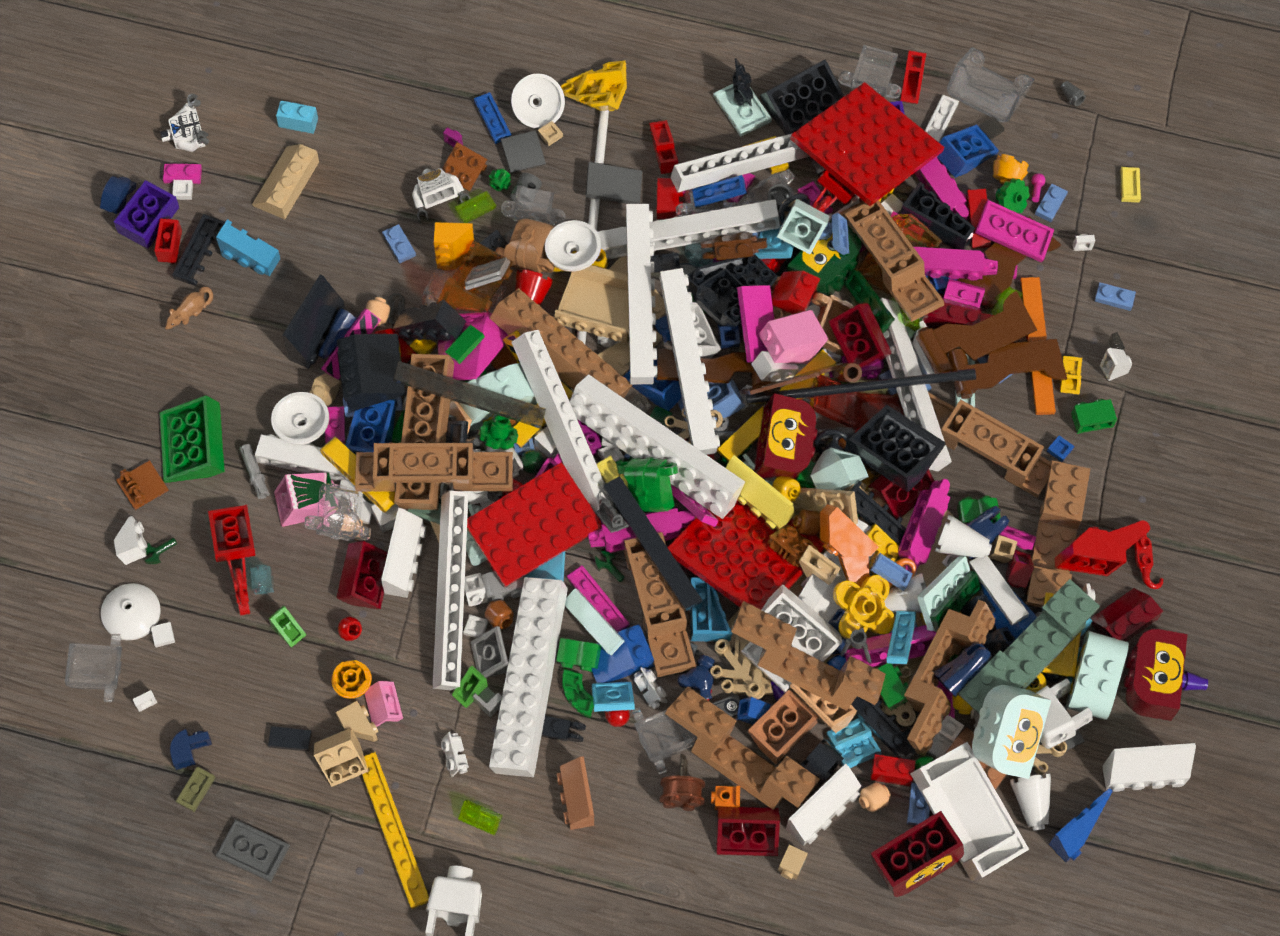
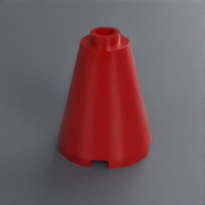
[515,270,553,305]

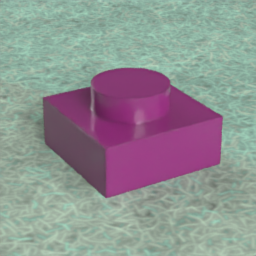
[443,127,463,147]

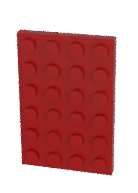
[467,462,602,588]

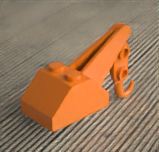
[820,504,916,588]

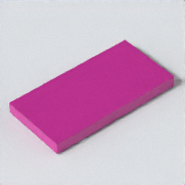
[975,200,1054,263]
[737,285,774,362]

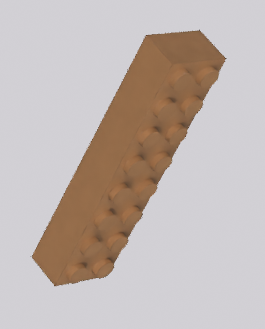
[490,289,632,398]
[394,354,454,510]

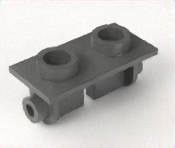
[595,499,629,533]

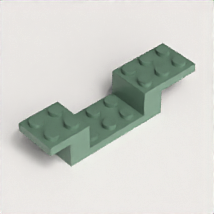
[958,579,1100,715]

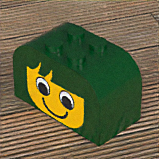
[787,218,862,296]

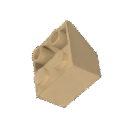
[314,728,368,787]

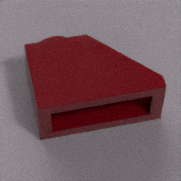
[1005,550,1034,588]

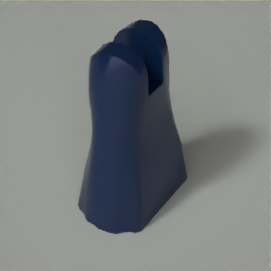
[318,308,357,360]
[966,505,1010,560]
[933,642,991,698]

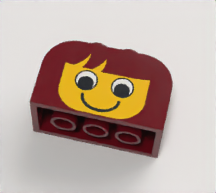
[754,394,817,482]
[1124,629,1188,721]
[871,811,964,897]

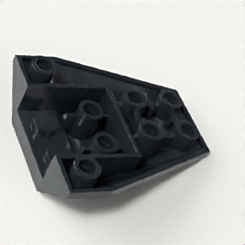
[687,254,778,327]

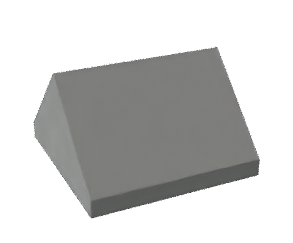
[471,626,508,678]

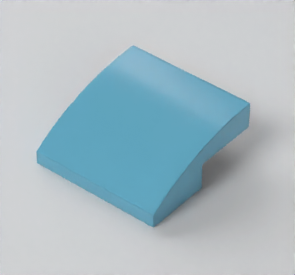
[827,718,881,768]

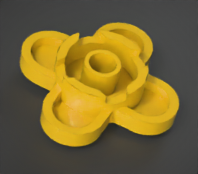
[833,575,895,639]

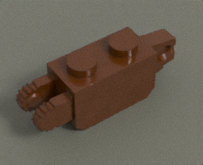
[700,232,768,260]

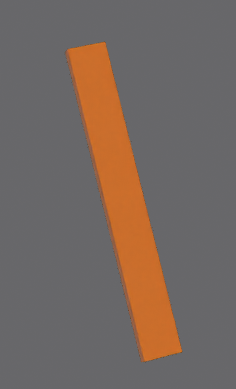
[1020,277,1056,415]

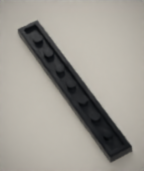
[603,476,702,612]

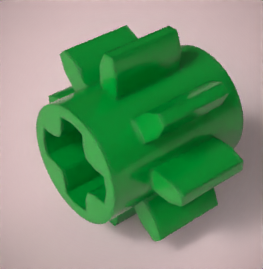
[488,168,511,191]

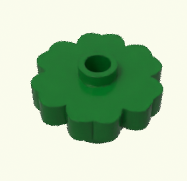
[996,178,1030,213]
[478,415,519,450]

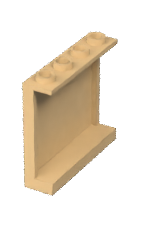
[554,265,629,343]

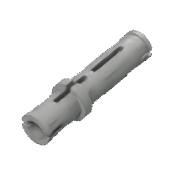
[239,444,270,499]

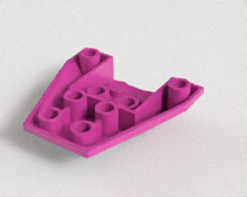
[438,312,508,381]

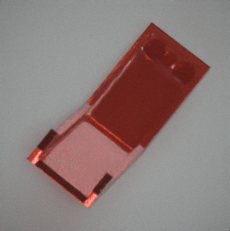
[810,374,906,430]

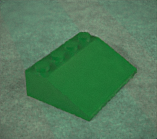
[160,395,225,483]

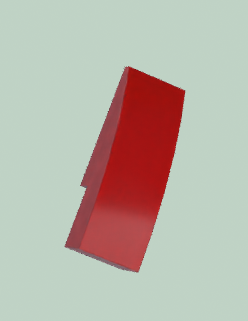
[900,51,927,104]
[649,120,678,174]
[966,189,991,249]

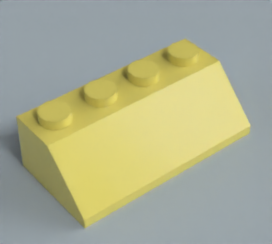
[726,455,795,530]

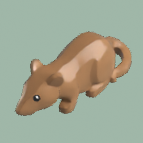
[165,286,213,329]

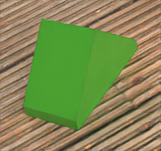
[268,606,306,648]
[452,666,488,708]

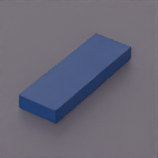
[474,92,511,144]
[690,175,746,208]

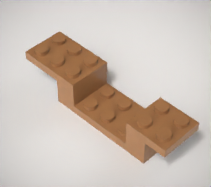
[839,200,944,322]
[928,392,1052,498]
[355,443,513,492]
[1025,460,1090,608]
[623,532,696,677]
[904,600,995,756]
[731,601,886,711]
[665,687,820,810]

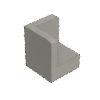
[473,688,502,717]

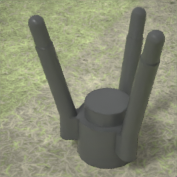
[840,628,871,663]

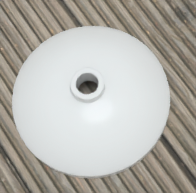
[511,74,565,128]
[545,220,601,271]
[271,392,329,445]
[101,583,161,640]

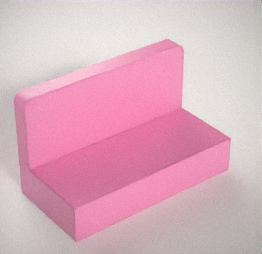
[364,681,403,727]

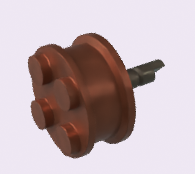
[660,754,705,811]

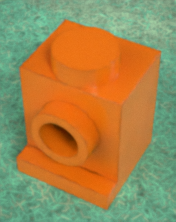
[711,786,740,810]

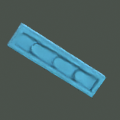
[887,611,917,664]

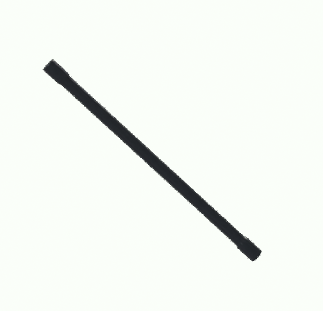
[746,368,976,405]

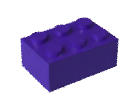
[114,180,179,249]

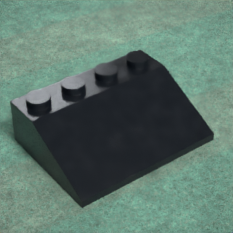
[760,59,845,135]
[283,274,346,369]
[337,334,406,412]
[848,405,946,492]

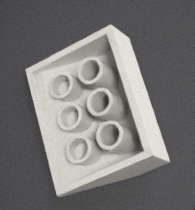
[1102,743,1196,792]

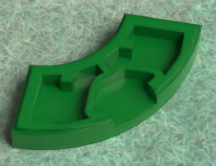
[562,669,594,718]

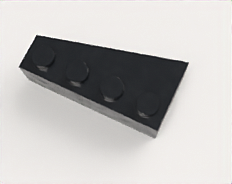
[900,182,975,250]
[393,300,466,341]

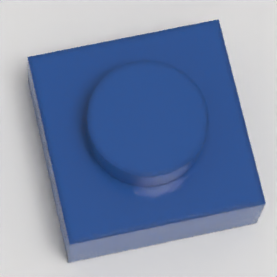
[1047,435,1074,462]

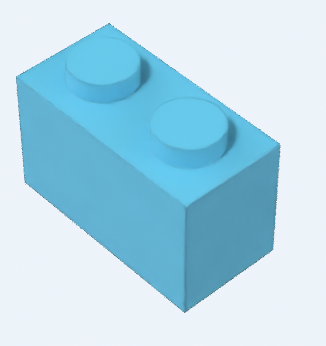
[276,101,318,134]

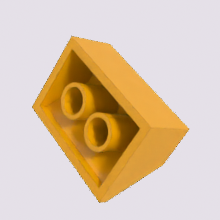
[434,222,475,271]

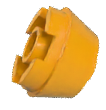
[993,154,1029,185]
[331,660,371,698]

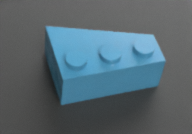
[216,219,281,276]
[690,578,733,641]

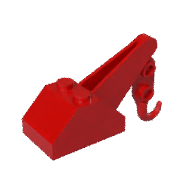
[811,169,854,212]
[208,505,256,616]
[1055,520,1163,589]

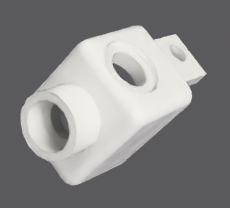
[1036,678,1093,749]
[425,866,482,936]

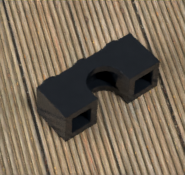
[961,595,1016,658]

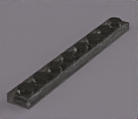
[393,361,546,428]

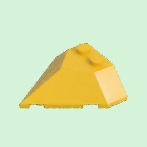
[560,60,627,111]

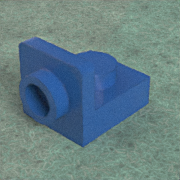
[654,315,671,343]

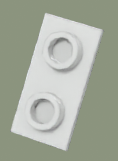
[633,667,668,709]
[441,732,469,777]

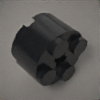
[801,738,844,785]

